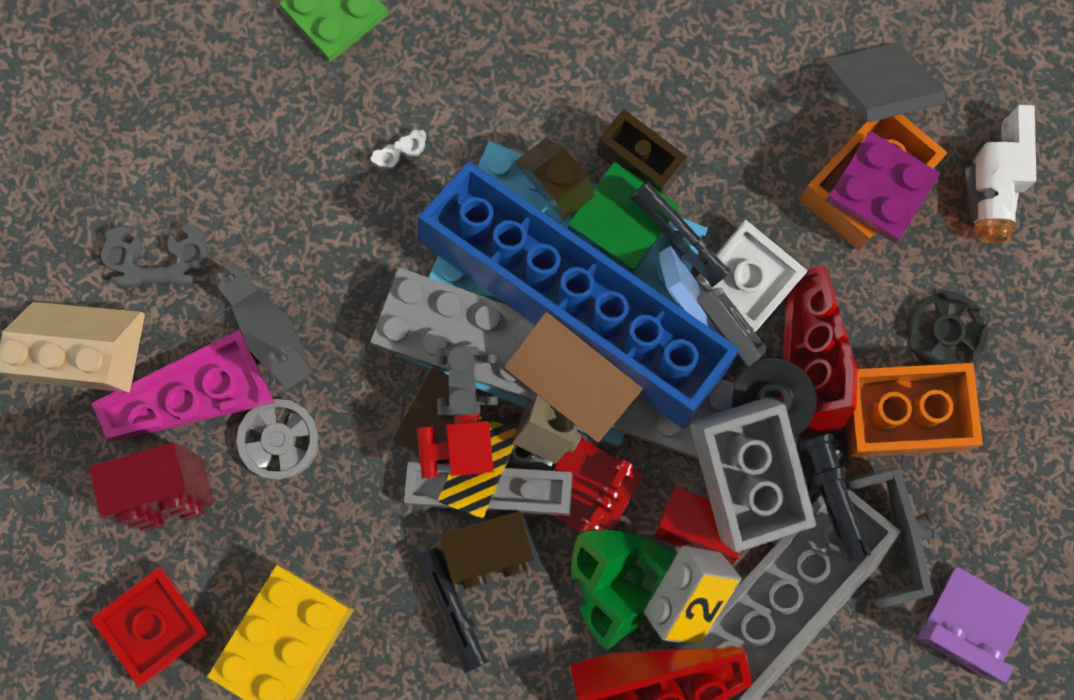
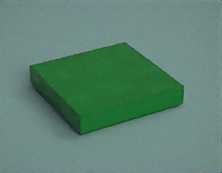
[568,161,680,273]

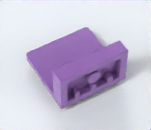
[916,568,1029,683]

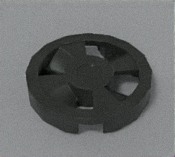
[906,291,989,365]

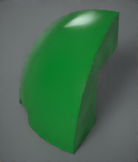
[571,530,676,650]

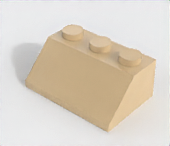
[0,302,145,393]

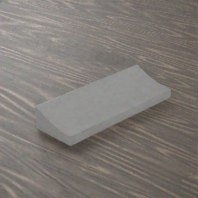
[681,490,901,700]

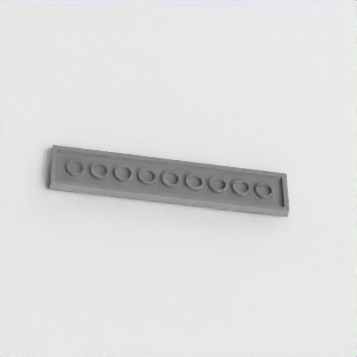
[370,267,780,460]

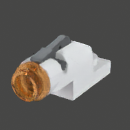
[963,105,1036,244]

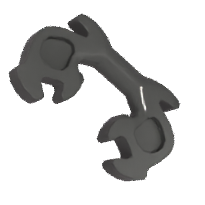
[101,225,209,288]

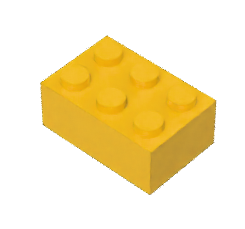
[207,565,354,700]

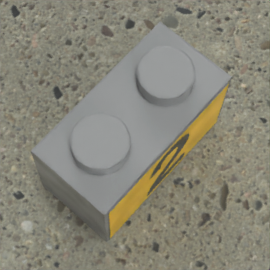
[643,546,742,645]

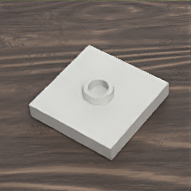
[696,219,807,332]

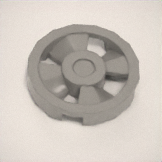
[236,399,319,480]

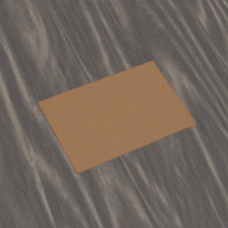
[504,312,643,443]

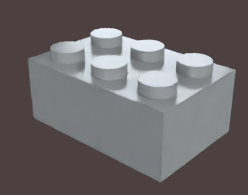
[689,397,816,552]

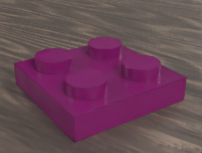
[826,131,941,244]

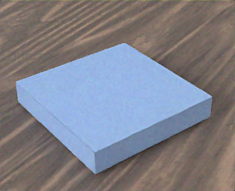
[658,246,725,338]

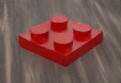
[90,567,211,687]

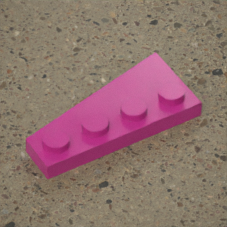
[91,330,275,442]

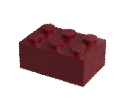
[88,442,214,532]

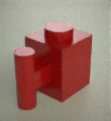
[417,414,494,479]

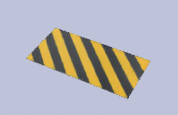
[437,416,516,518]

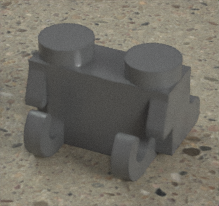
[436,346,498,415]

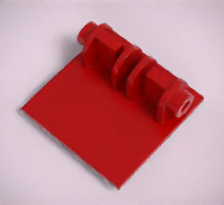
[552,438,645,533]

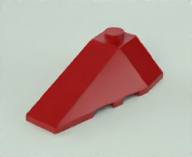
[780,265,858,437]
[570,647,753,700]

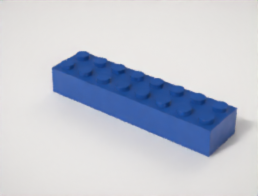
[417,161,740,429]

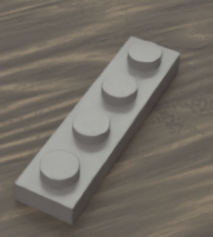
[404,462,573,516]

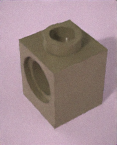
[513,394,582,464]

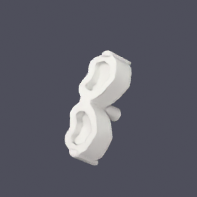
[371,130,426,170]

